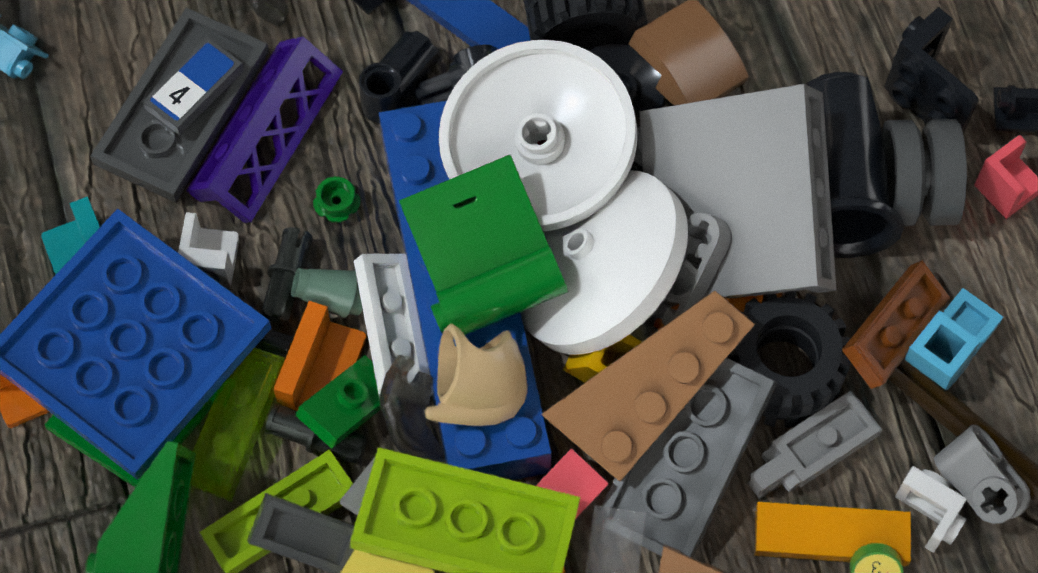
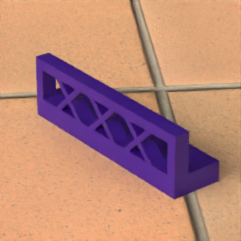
[186,36,343,223]

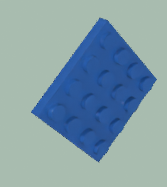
[0,208,271,480]

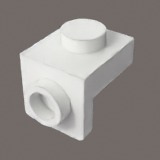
[895,466,967,553]

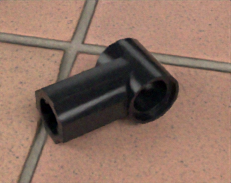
[359,30,439,123]

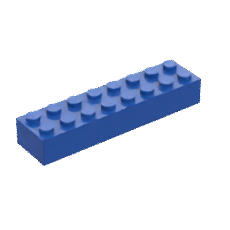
[379,101,551,480]

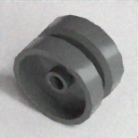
[882,119,967,226]

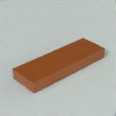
[842,260,950,389]

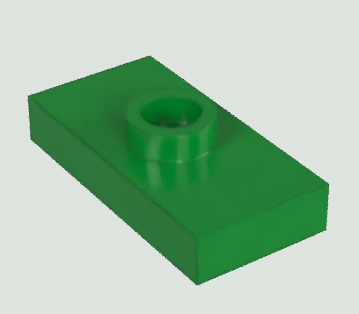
[295,355,390,449]

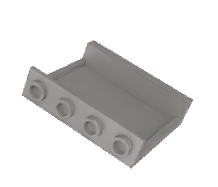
[637,84,837,307]

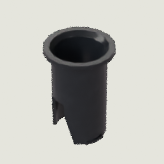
[806,72,904,258]

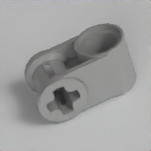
[934,424,1031,524]

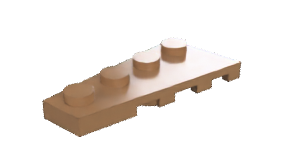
[541,290,755,482]

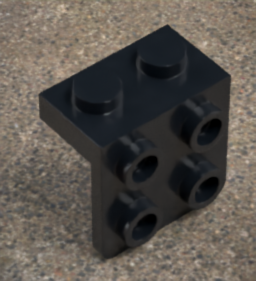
[884,7,978,134]

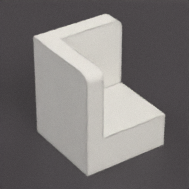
[178,212,239,289]

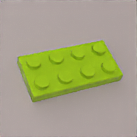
[350,447,580,573]

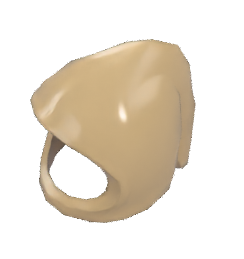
[425,324,528,426]

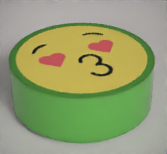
[849,543,903,573]

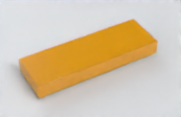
[754,502,911,566]

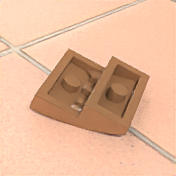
[629,0,749,106]

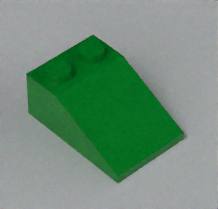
[85,441,196,573]

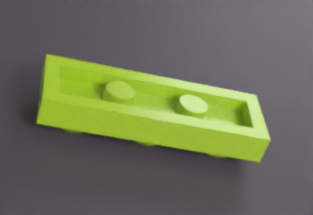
[199,449,353,573]

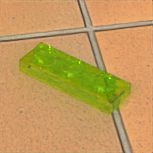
[191,348,285,502]

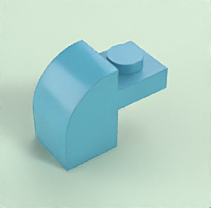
[905,288,1003,390]

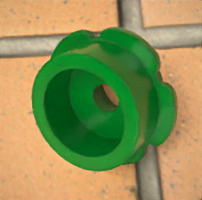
[313,176,360,223]

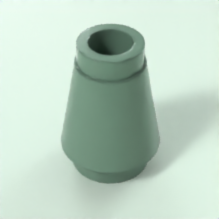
[291,268,363,318]

